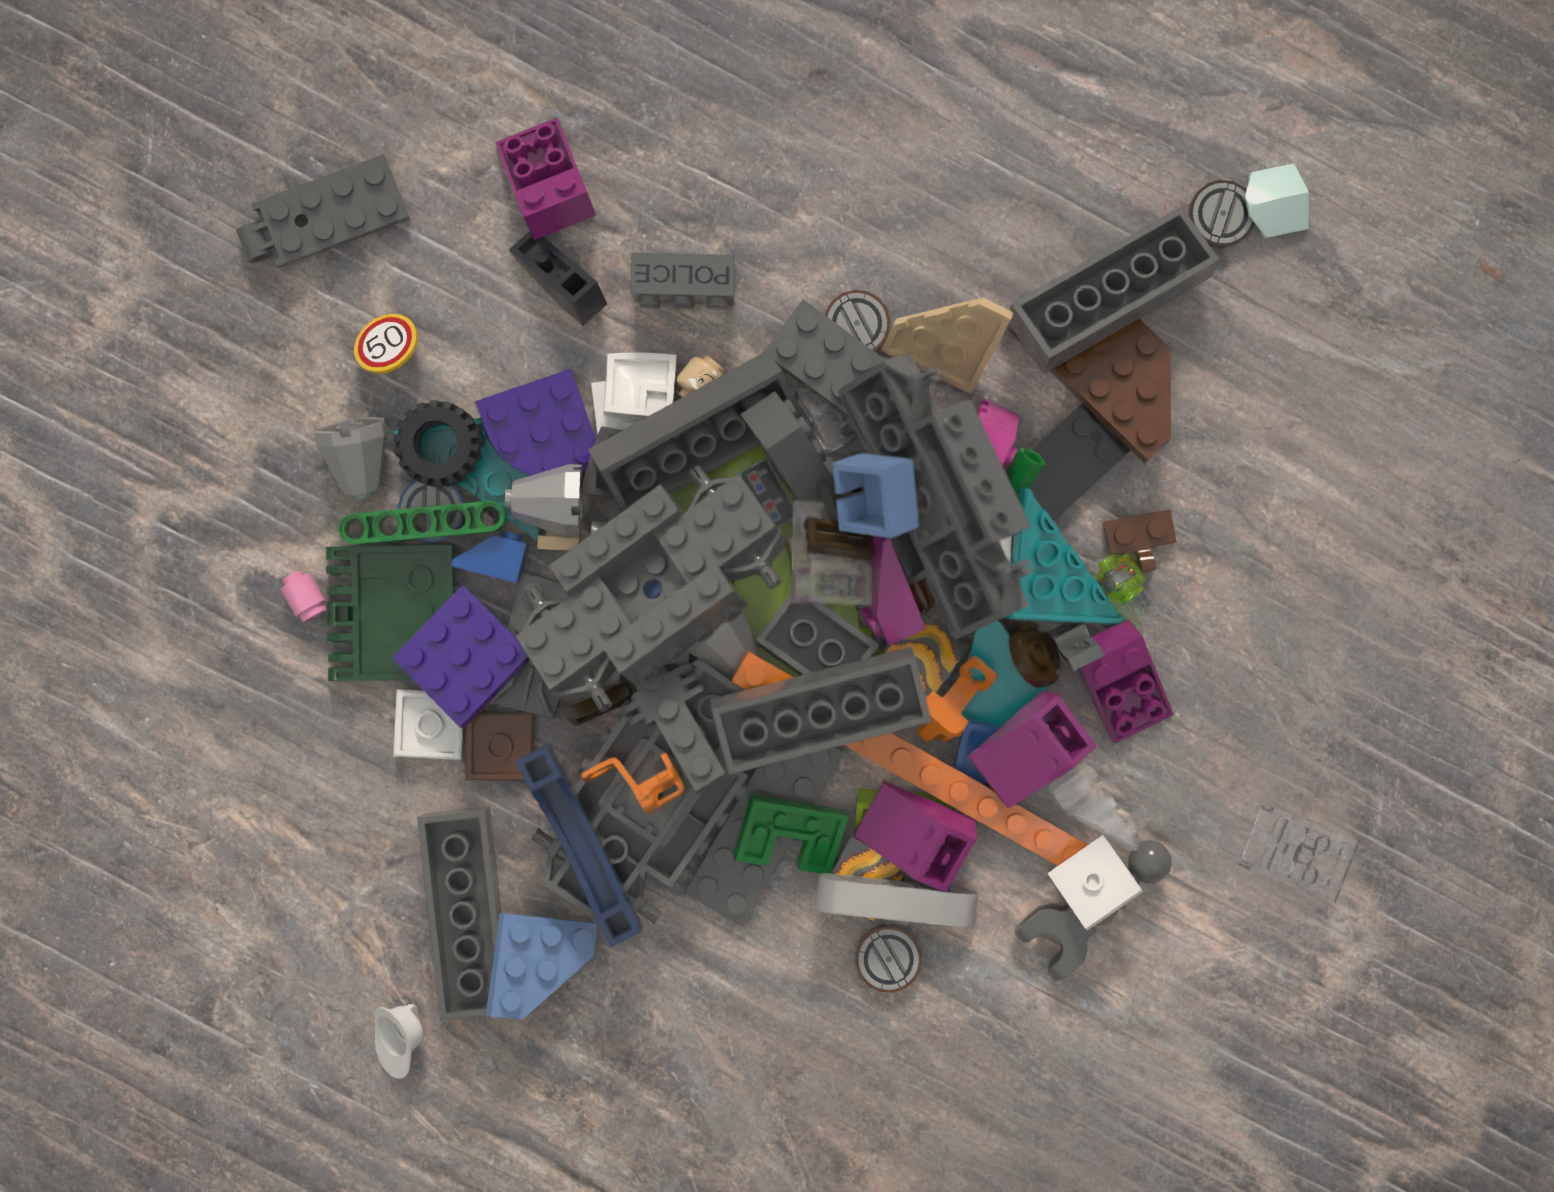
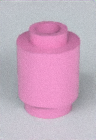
[280,570,327,623]

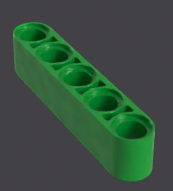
[338,501,509,545]

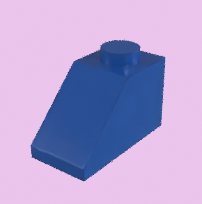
[451,531,530,583]

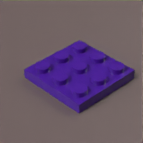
[392,585,530,729]

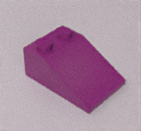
[858,535,926,646]

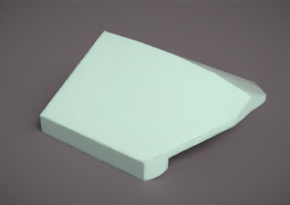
[1245,164,1309,239]

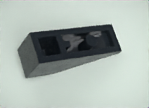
[509,231,607,326]

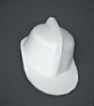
[374,1004,424,1079]

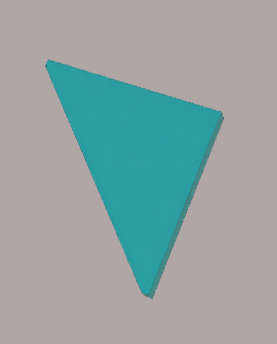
[393,418,541,540]
[1005,487,1125,625]
[961,620,1049,728]

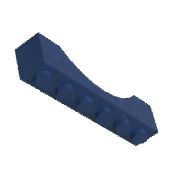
[515,743,644,948]

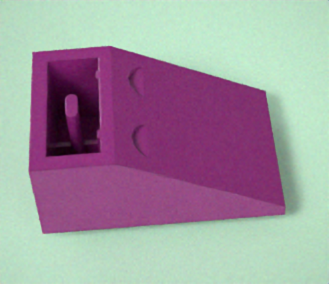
[495,118,596,240]
[1077,619,1174,744]
[968,691,1097,808]
[854,781,977,892]

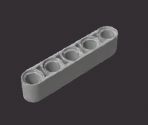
[814,873,978,928]

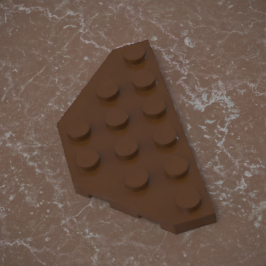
[1006,319,1171,464]

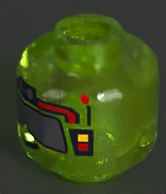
[1095,553,1145,605]

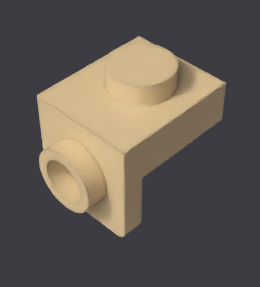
[537,530,581,550]

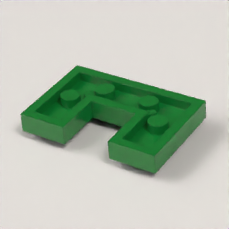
[733,794,849,874]

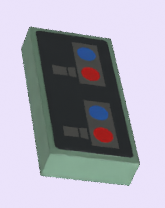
[737,457,799,528]

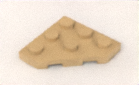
[881,297,1014,394]

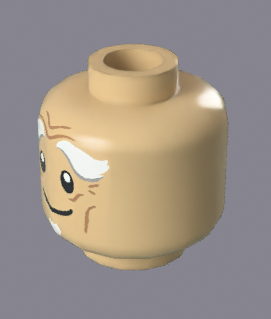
[676,355,726,398]

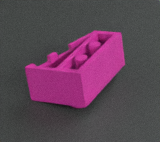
[977,397,1019,469]

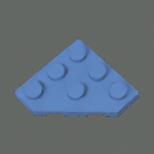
[486,913,598,1020]

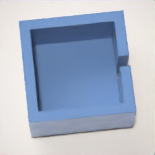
[832,453,919,538]

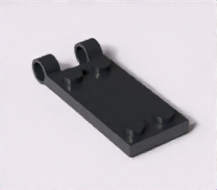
[1030,403,1131,521]

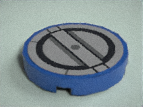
[398,480,465,543]

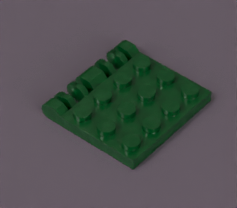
[326,545,455,681]

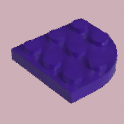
[475,369,596,476]

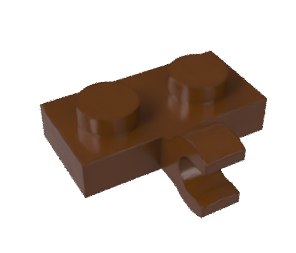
[1103,509,1177,573]

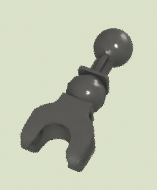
[1014,840,1172,981]

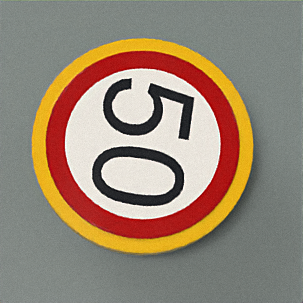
[354,314,418,374]

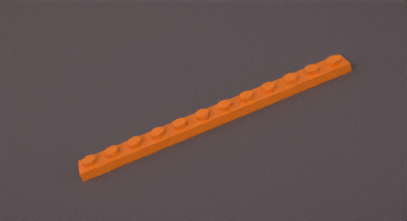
[730,650,1089,866]

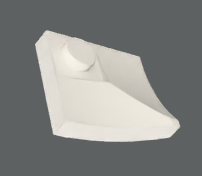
[603,353,677,420]

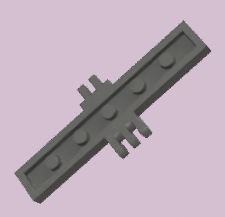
[622,663,728,794]

